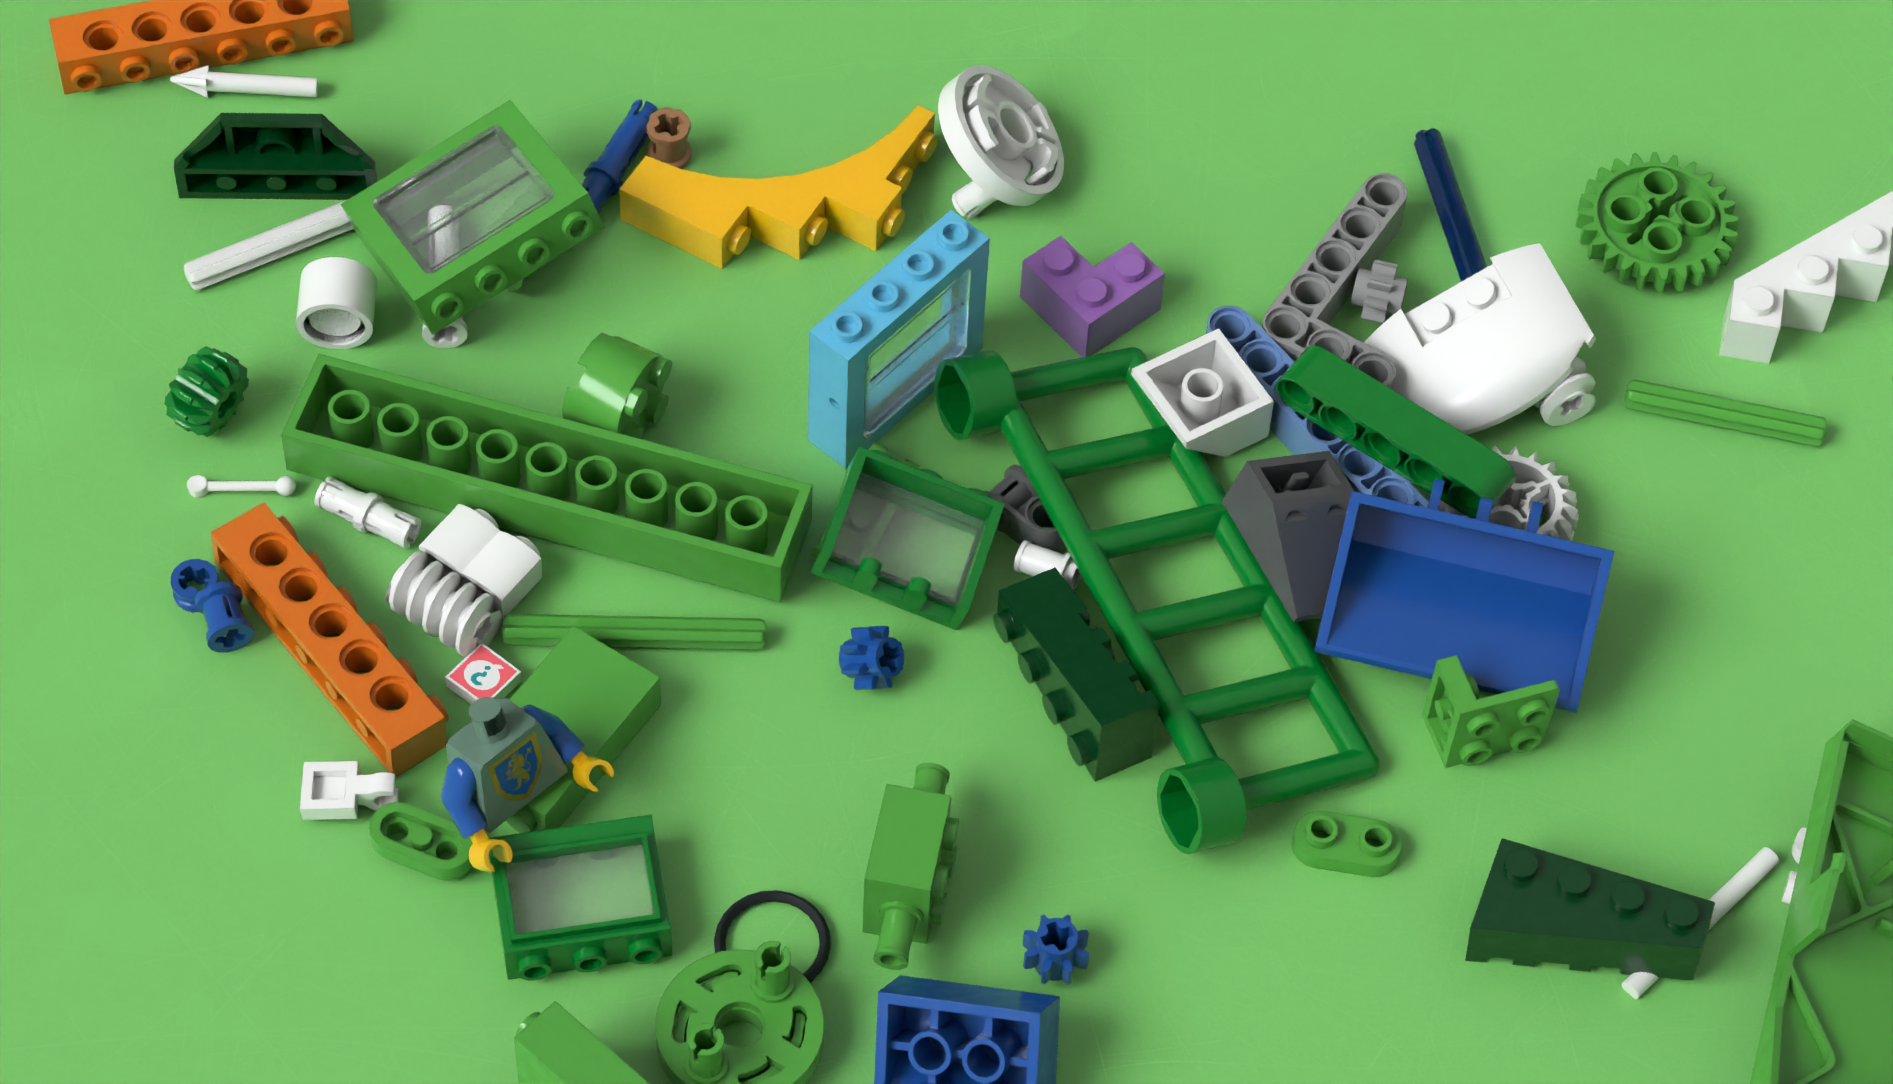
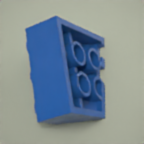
[874,975,1060,1084]

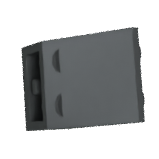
[1222,451,1354,622]

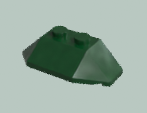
[174,113,377,200]

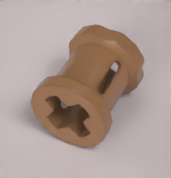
[647,108,691,169]

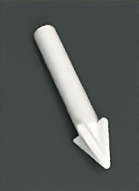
[170,65,318,98]

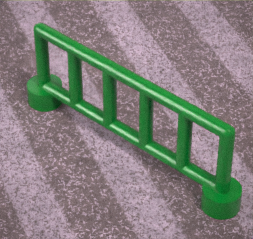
[934,347,1380,854]

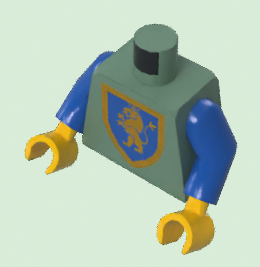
[441,697,614,872]

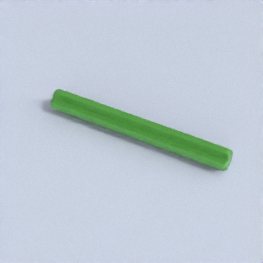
[502,614,766,650]

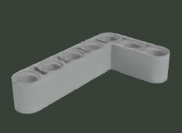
[1262,173,1407,390]

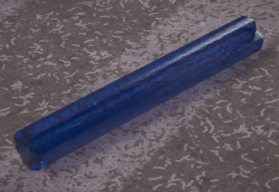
[1414,128,1487,282]

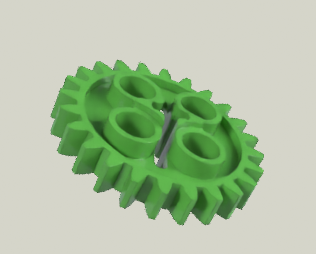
[1576,152,1739,293]

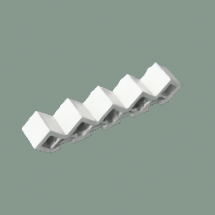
[1719,191,1893,364]

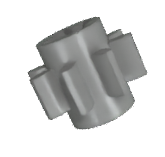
[1351,259,1408,324]

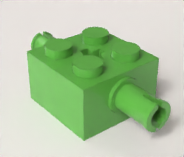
[862,763,959,970]

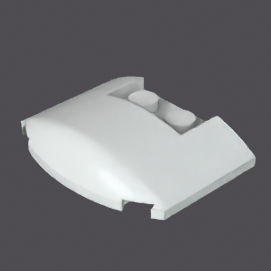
[1364,243,1596,435]

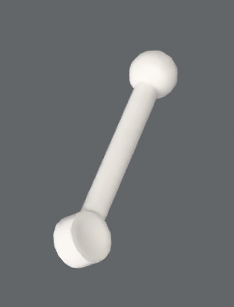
[187,475,296,498]

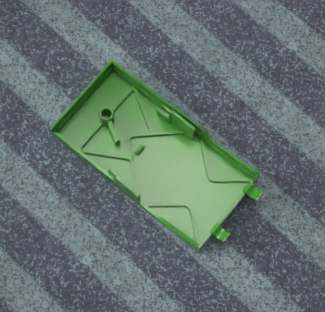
[1750,719,1893,1084]

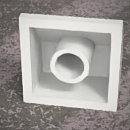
[1131,328,1274,457]

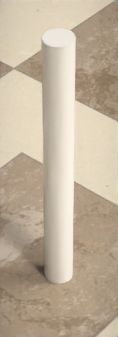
[1622,847,1779,999]

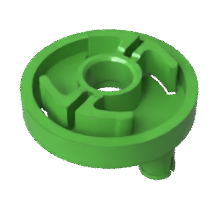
[655,941,824,1084]

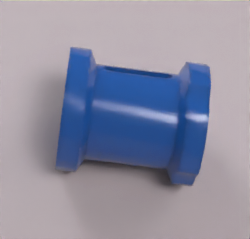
[194,582,254,652]

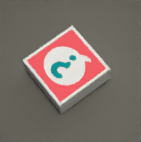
[445,642,522,705]

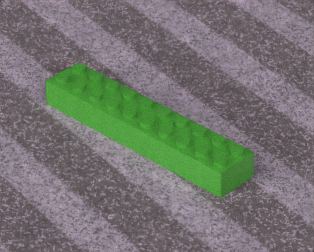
[281,354,813,603]

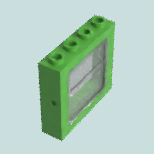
[340,100,605,335]

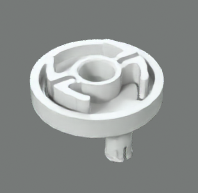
[938,65,1064,219]

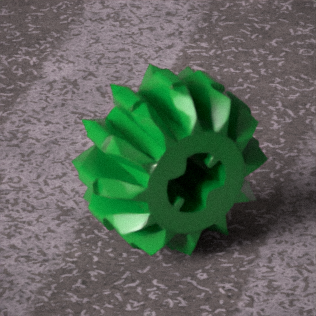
[164,346,249,437]

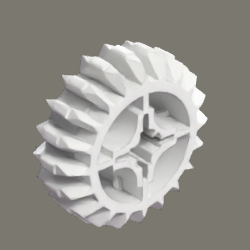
[1438,445,1579,541]

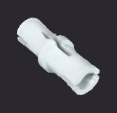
[314,476,421,549]

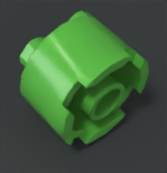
[562,333,672,439]

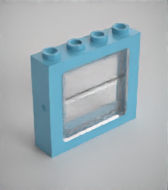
[808,210,990,469]

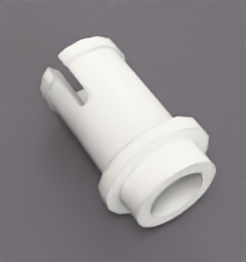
[1014,540,1082,590]

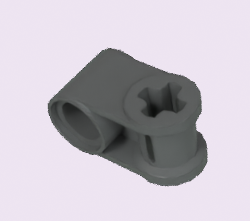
[984,464,1067,554]

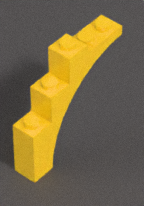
[619,105,938,269]

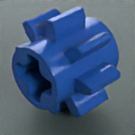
[839,626,904,690]
[1022,915,1090,984]

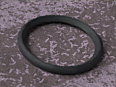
[714,890,831,983]

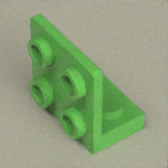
[1422,655,1560,768]

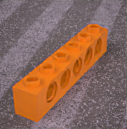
[49,0,354,94]
[211,502,449,777]

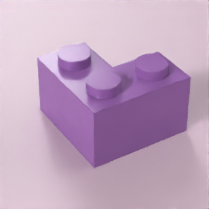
[1020,236,1165,357]

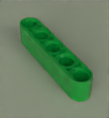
[1276,345,1516,519]

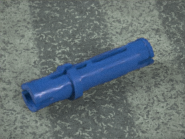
[582,100,658,214]

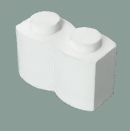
[419,504,542,619]

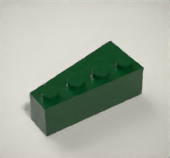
[993,567,1159,782]
[1465,838,1715,980]

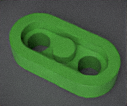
[369,802,473,880]
[1292,811,1402,877]

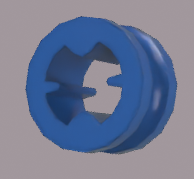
[171,559,219,613]

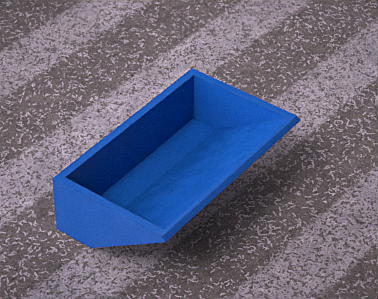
[1314,479,1614,713]

